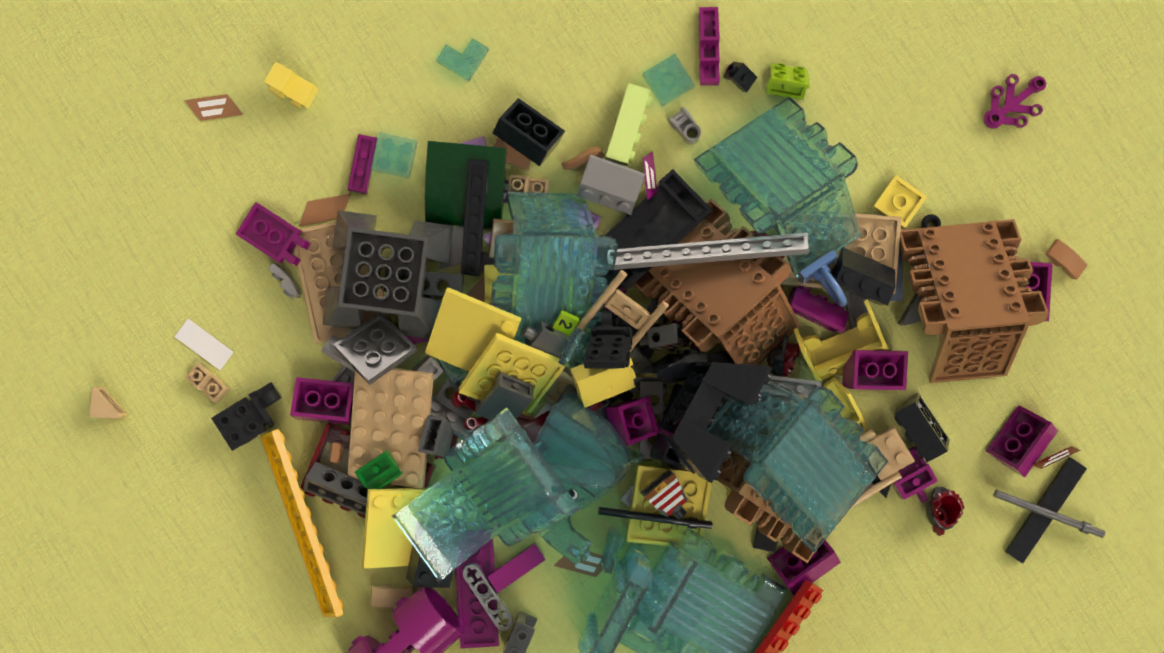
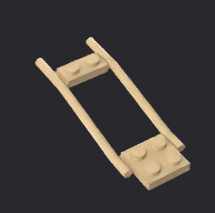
[543,270,669,414]
[781,427,915,544]

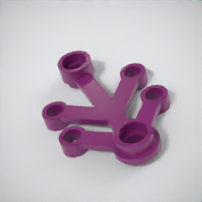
[983,74,1046,129]

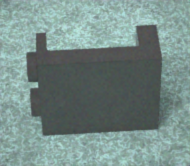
[475,371,534,427]
[503,611,537,653]

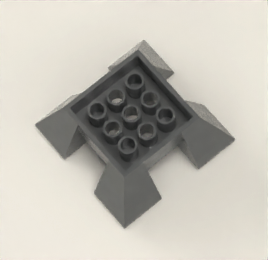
[322,210,453,339]

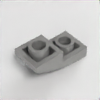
[268,263,302,299]

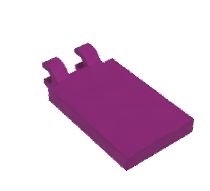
[236,202,311,266]

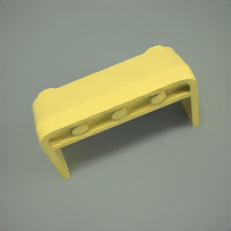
[793,300,889,381]

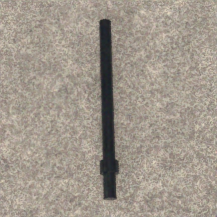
[598,507,712,529]

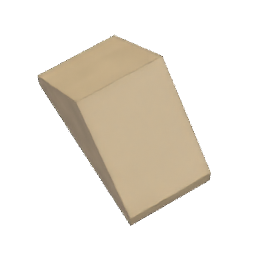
[90,387,127,419]

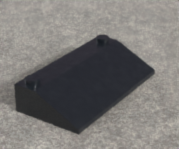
[588,169,713,290]

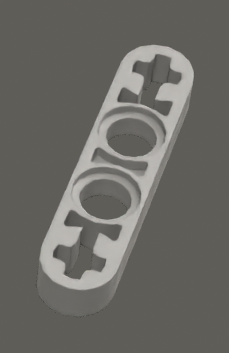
[463,563,513,631]

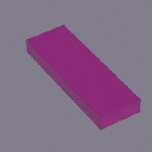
[347,134,378,194]
[486,543,545,593]

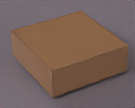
[330,441,345,463]

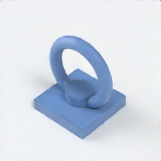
[798,250,847,307]

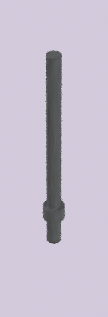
[993,490,1105,538]

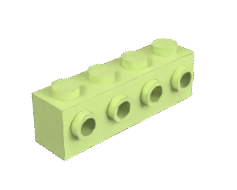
[605,83,652,166]

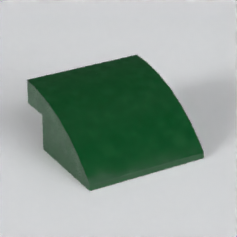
[425,141,507,229]

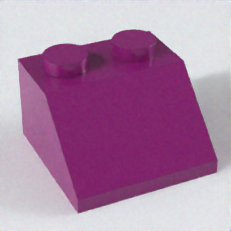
[605,396,659,446]

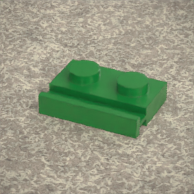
[354,450,403,489]

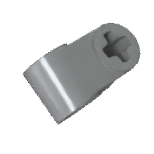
[667,107,701,145]

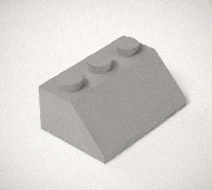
[577,155,645,215]

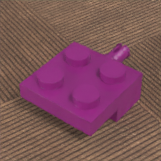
[892,446,938,503]

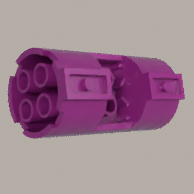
[347,587,465,653]

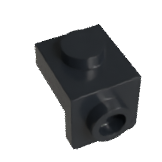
[723,62,758,93]

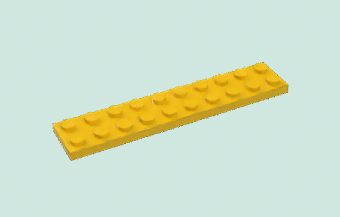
[260,429,343,617]

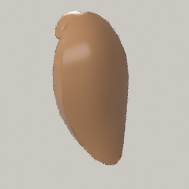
[561,147,605,170]

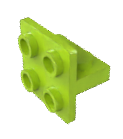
[766,63,810,100]

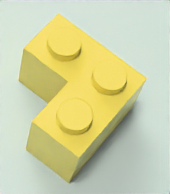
[264,62,318,109]

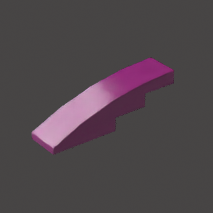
[699,7,720,86]

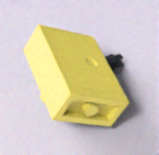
[571,357,636,408]

